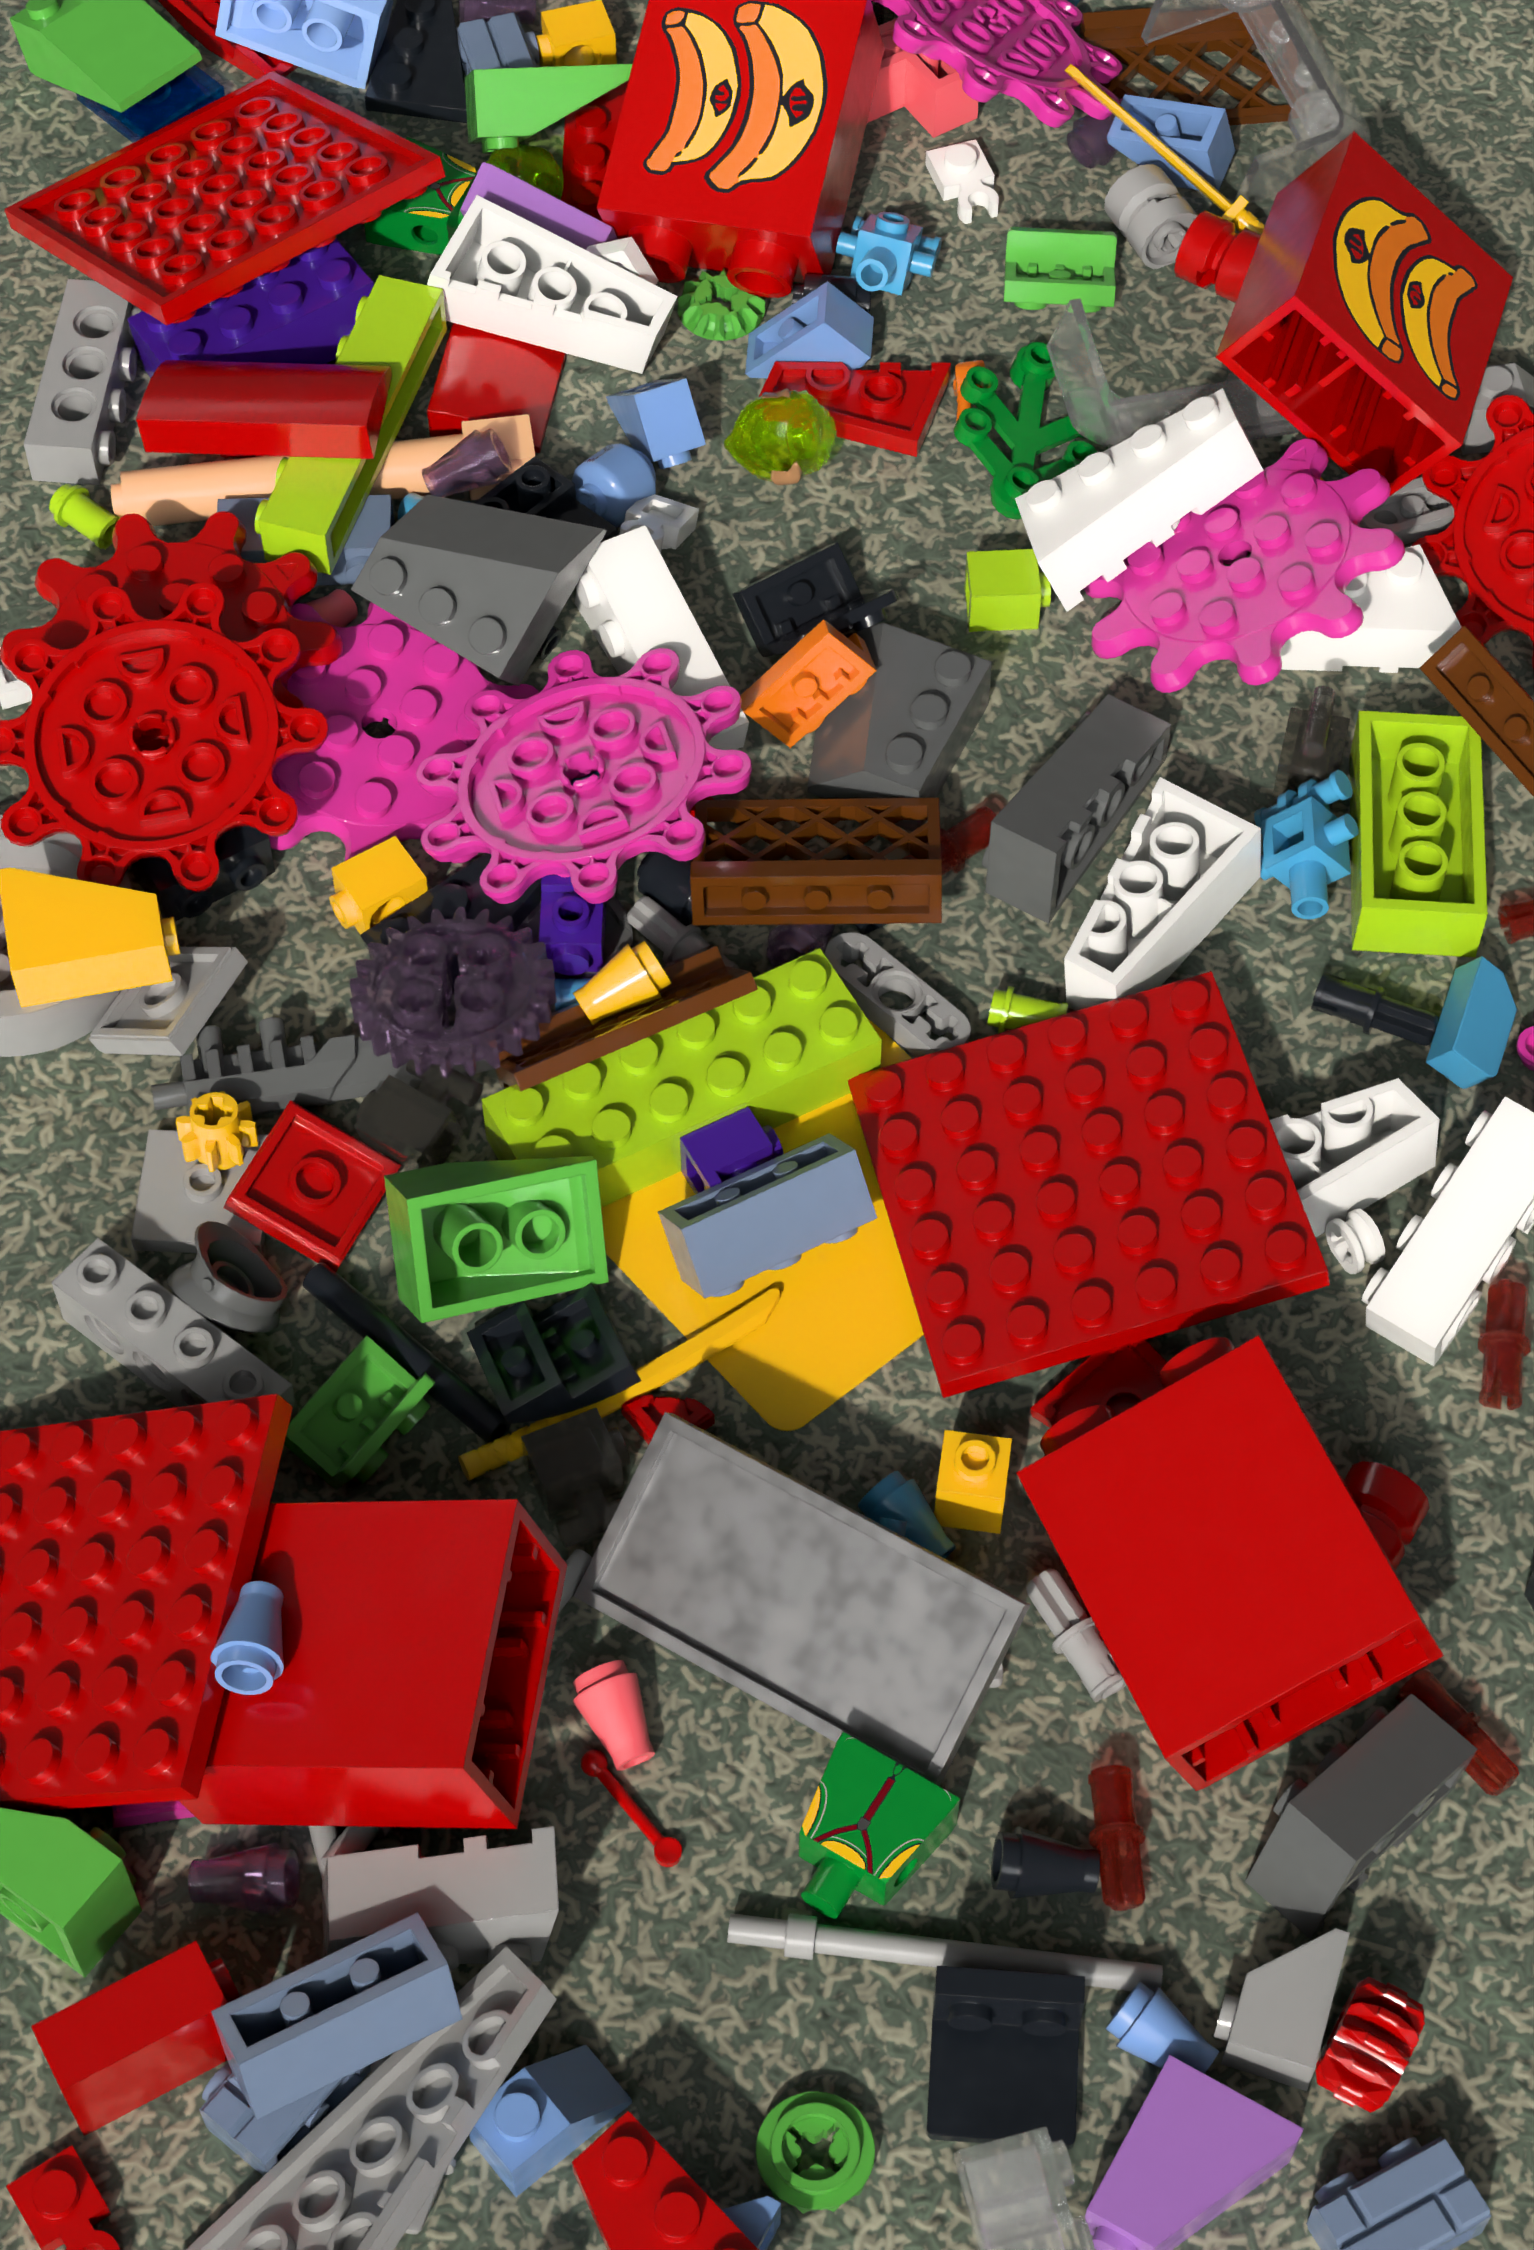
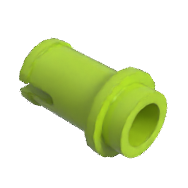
[49,484,120,550]
[987,986,1069,1034]

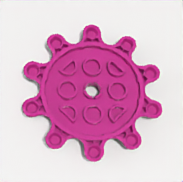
[871,0,1123,128]
[1083,439,1405,693]
[267,602,539,863]
[416,648,752,904]

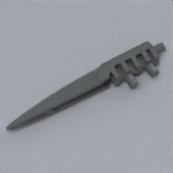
[151,1017,537,1116]

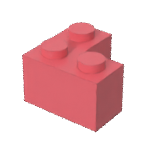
[867,18,979,138]

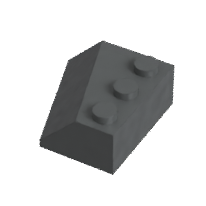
[351,494,607,686]
[808,622,992,832]

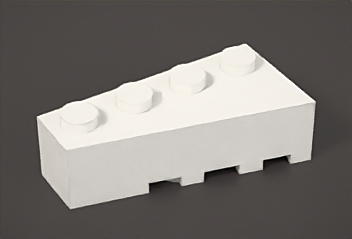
[427,195,678,374]
[1064,777,1261,1011]

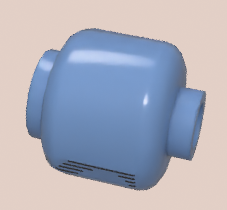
[572,443,656,528]

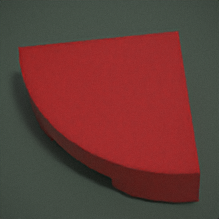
[621,1394,715,1445]

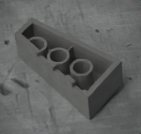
[982,694,1171,924]

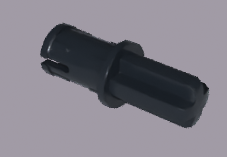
[1311,972,1439,1046]

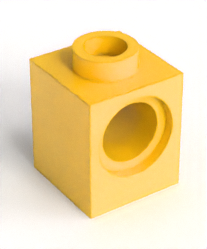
[535,0,617,67]
[329,836,428,935]
[934,1430,1012,1534]

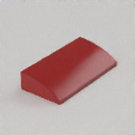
[427,323,567,453]
[136,360,392,459]

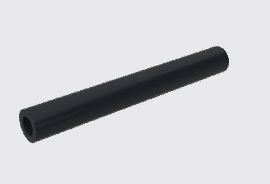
[303,1262,511,1443]

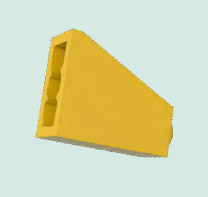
[0,867,181,1008]

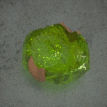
[724,388,837,485]

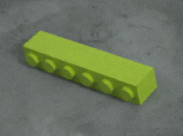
[255,275,447,575]

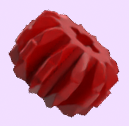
[1315,1977,1425,2113]

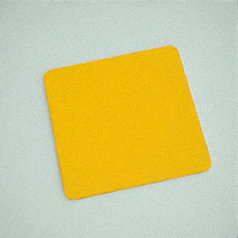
[601,1018,924,1431]

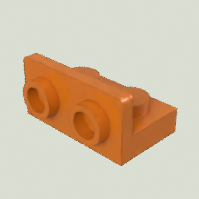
[740,619,877,748]

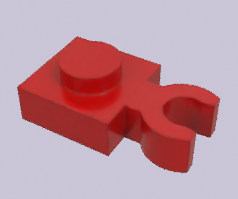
[6,2145,121,2250]

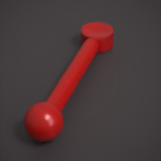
[581,1749,682,1867]

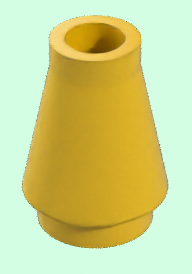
[573,940,671,1025]

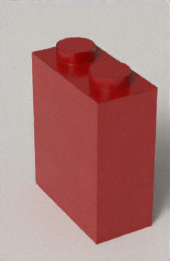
[31,1941,240,2136]

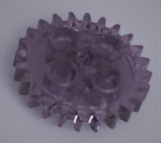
[350,907,557,1078]

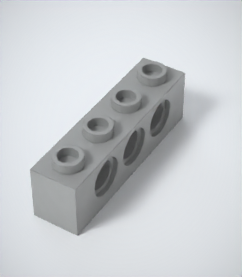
[24,279,143,485]
[51,1238,298,1420]

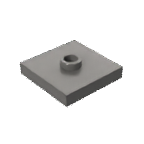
[88,947,248,1056]
[131,1129,268,1256]

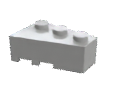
[322,1826,559,1971]

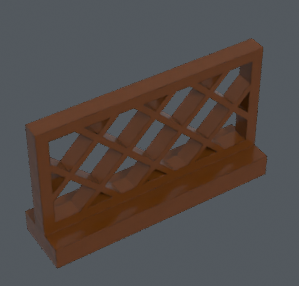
[1079,0,1307,136]
[1420,626,1534,797]
[690,798,942,925]
[483,945,758,1091]

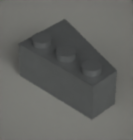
[1245,1694,1478,1939]

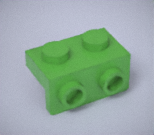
[1004,227,1117,313]
[284,1336,435,1490]

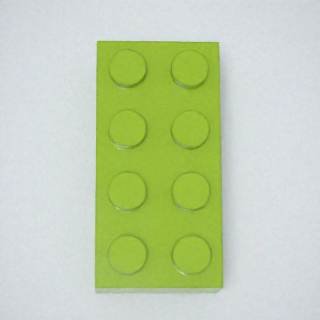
[1349,710,1488,958]

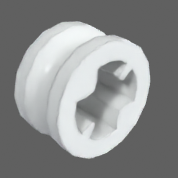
[1325,1208,1385,1274]

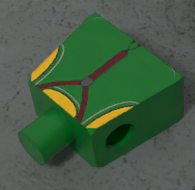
[364,137,478,255]
[799,1732,960,1919]

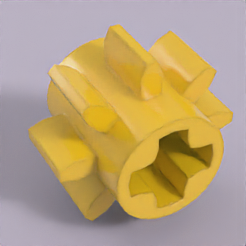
[176,1091,259,1172]

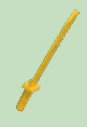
[1064,64,1265,235]
[458,1288,780,1481]

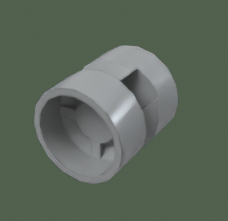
[1104,164,1198,269]

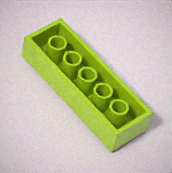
[481,948,882,1208]

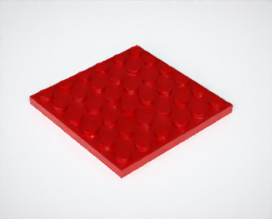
[4,71,446,325]
[848,971,1330,1398]
[0,1394,293,1812]

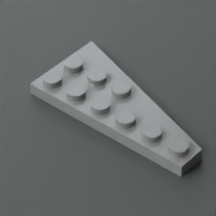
[186,1946,557,2250]

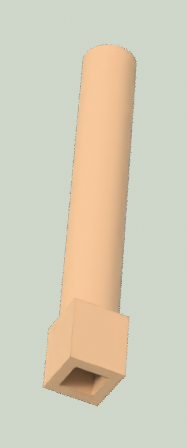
[111,414,536,526]

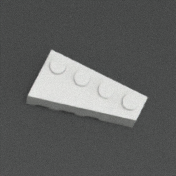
[1015,388,1263,612]
[574,525,749,750]
[1270,1078,1439,1238]
[1362,1097,1534,1366]

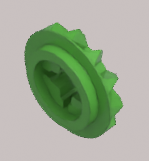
[678,268,765,341]
[756,2091,875,2214]

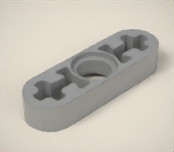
[825,932,971,1058]

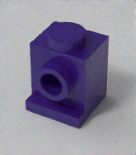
[539,875,606,975]
[680,1107,784,1194]

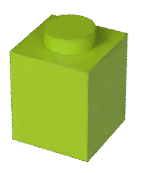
[964,549,1051,632]

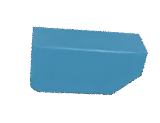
[1426,956,1517,1089]

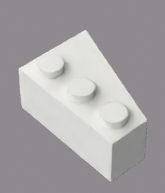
[1281,544,1462,673]

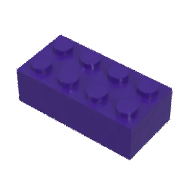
[127,239,374,378]

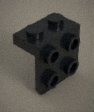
[732,542,899,657]

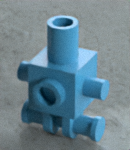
[836,212,942,296]
[1254,770,1359,920]

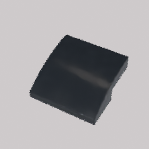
[467,1283,641,1424]

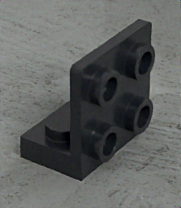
[926,1966,1085,2150]

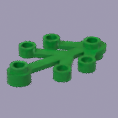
[954,342,1104,520]

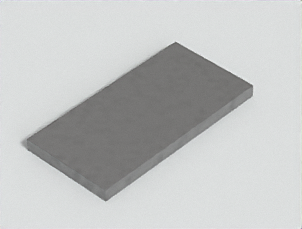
[573,1412,1031,1786]

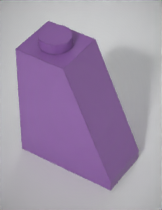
[460,162,618,250]
[1082,2055,1304,2250]

